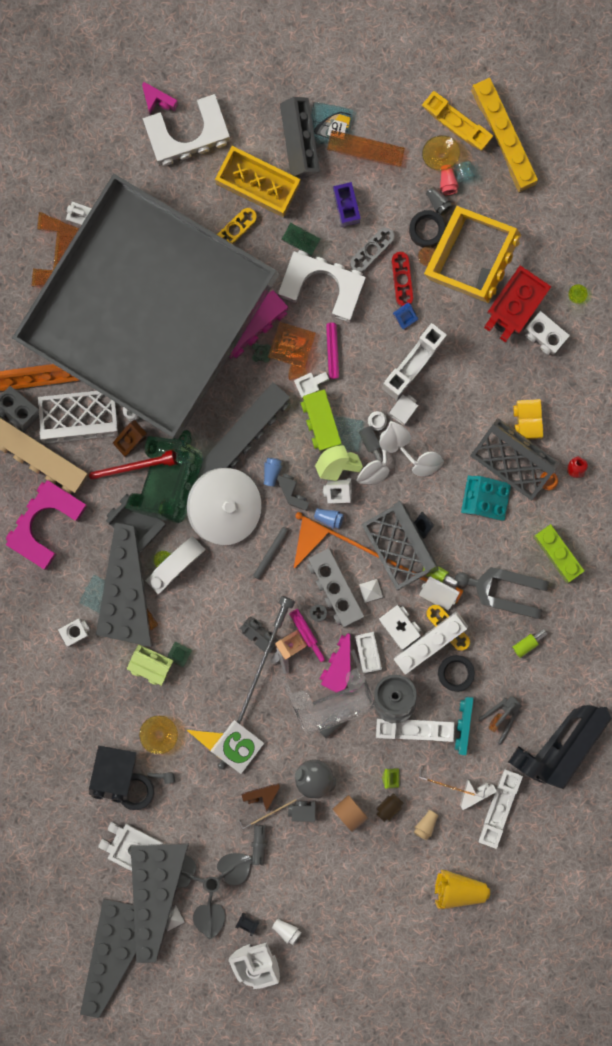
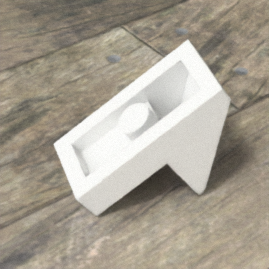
[460,779,497,810]

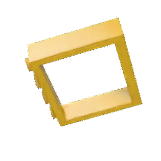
[424,206,521,303]

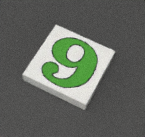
[211,720,264,774]

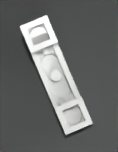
[376,719,454,742]
[478,769,523,849]

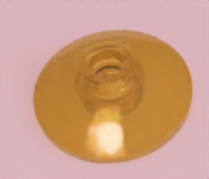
[422,135,460,171]
[139,716,178,754]

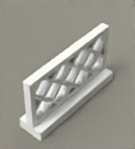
[38,391,119,444]

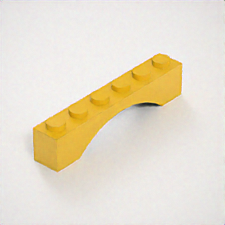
[471,77,538,192]

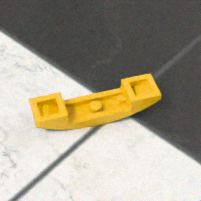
[422,91,493,151]

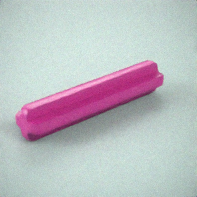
[326,323,339,379]

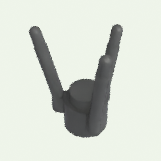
[479,696,522,745]

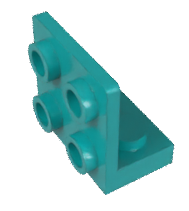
[461,475,511,521]

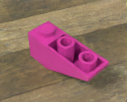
[319,633,350,695]

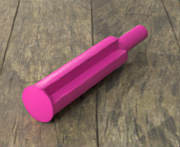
[289,609,325,662]

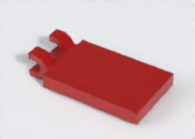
[484,265,551,343]

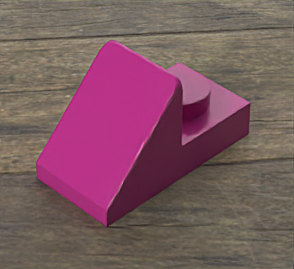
[142,82,178,115]

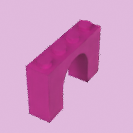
[5,480,87,570]

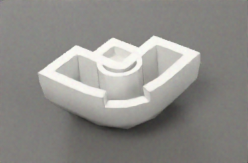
[229,943,280,989]

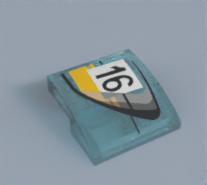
[311,102,353,148]

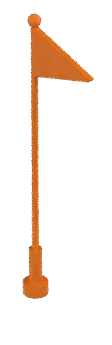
[294,512,463,604]

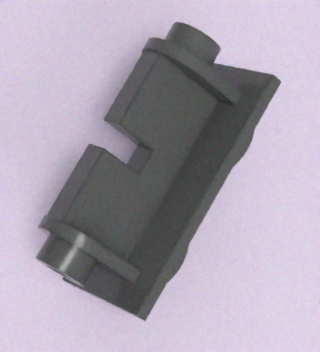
[239,616,279,653]

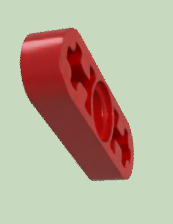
[391,252,413,307]

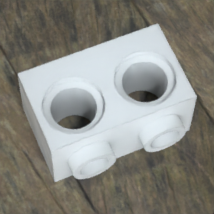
[524,311,570,355]

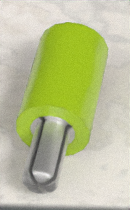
[423,566,458,587]
[512,630,547,658]

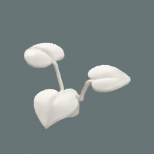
[357,421,444,484]

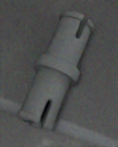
[251,825,267,865]

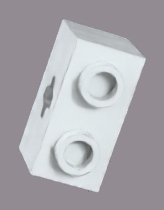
[379,605,421,650]

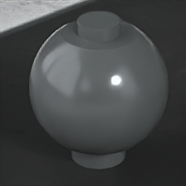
[295,759,336,798]

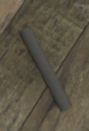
[253,527,289,580]

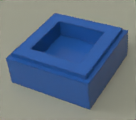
[393,303,419,330]

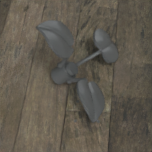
[177,853,252,939]

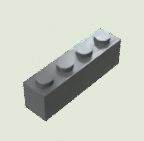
[280,97,320,178]

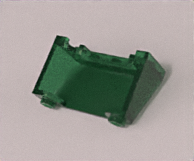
[125,436,203,523]

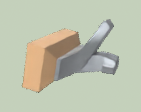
[269,629,308,674]

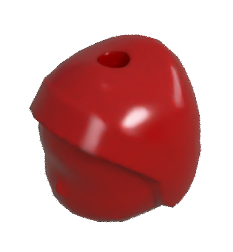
[567,456,588,478]

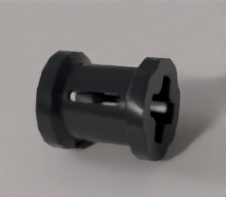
[235,913,260,936]

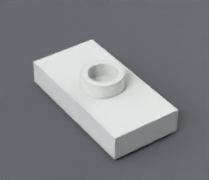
[355,632,382,673]

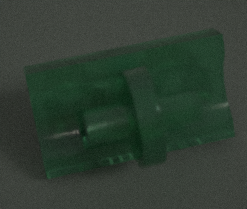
[281,223,321,256]

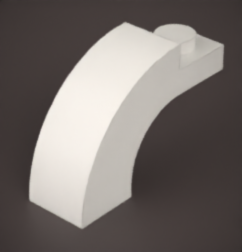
[145,536,206,594]

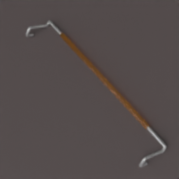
[419,766,487,798]

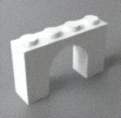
[143,94,230,166]
[278,250,366,323]
[382,323,447,401]

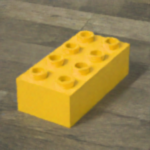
[215,146,300,218]

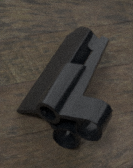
[508,705,612,789]

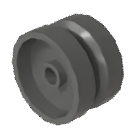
[374,675,417,723]

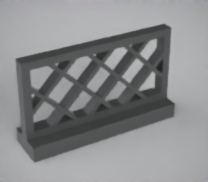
[470,418,560,501]
[362,500,439,591]

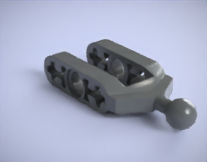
[454,567,549,619]

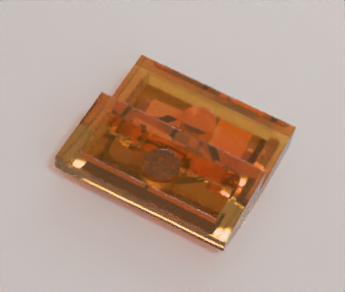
[268,321,316,369]

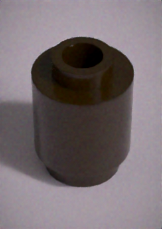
[376,793,404,822]

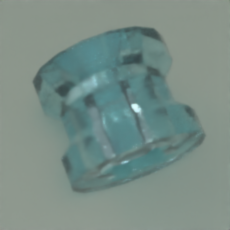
[453,161,475,182]

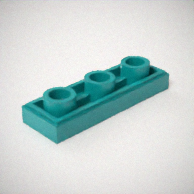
[455,696,473,755]

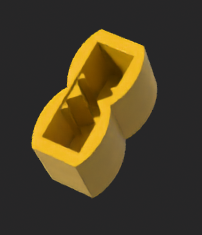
[513,399,543,440]

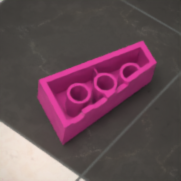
[229,290,288,359]

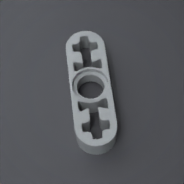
[350,228,394,272]

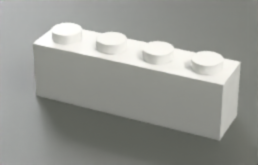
[394,611,468,674]

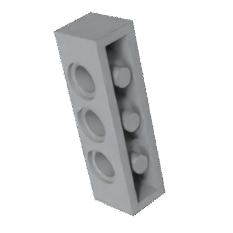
[307,548,364,627]

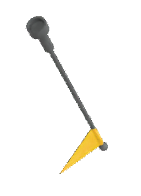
[187,596,295,770]

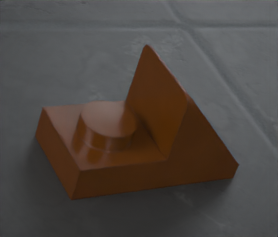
[113,419,147,457]
[241,783,280,812]

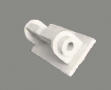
[66,202,92,225]

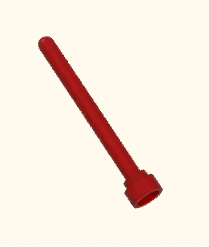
[89,450,177,479]

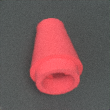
[440,165,459,195]

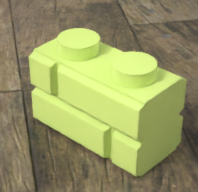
[127,644,173,686]

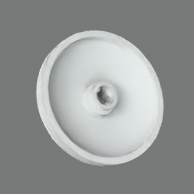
[187,468,261,545]

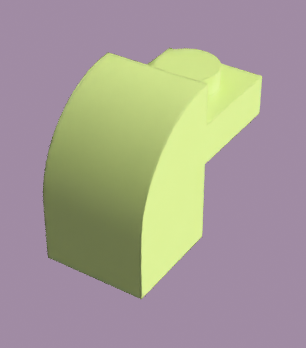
[315,445,363,481]

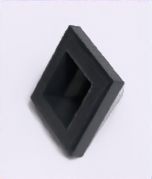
[414,512,435,539]

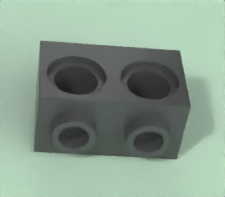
[0,386,39,432]

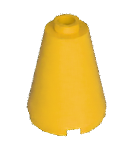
[435,870,490,909]

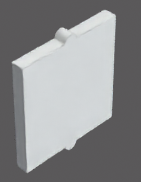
[419,577,460,611]

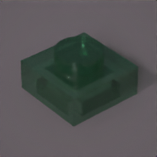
[167,642,192,667]

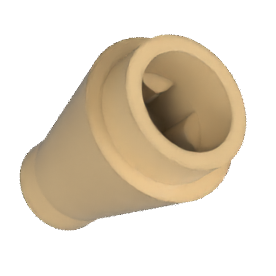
[414,810,438,840]

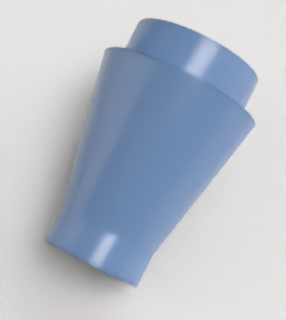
[264,457,283,487]
[314,508,344,529]

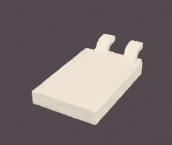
[98,822,165,871]

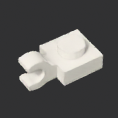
[294,372,329,398]

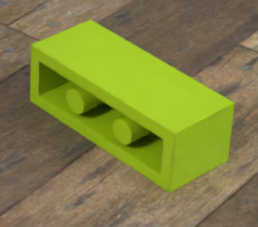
[300,389,342,453]
[533,524,584,583]

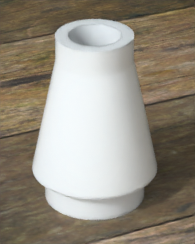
[272,919,302,945]

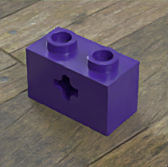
[333,182,361,227]

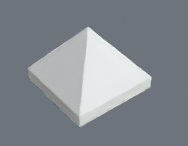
[359,579,383,603]
[166,905,185,931]

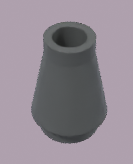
[426,187,453,215]

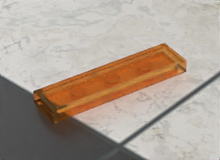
[327,130,405,167]

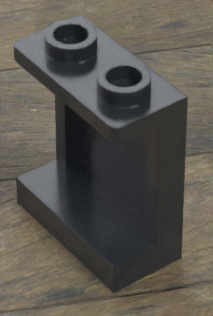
[89,745,136,803]

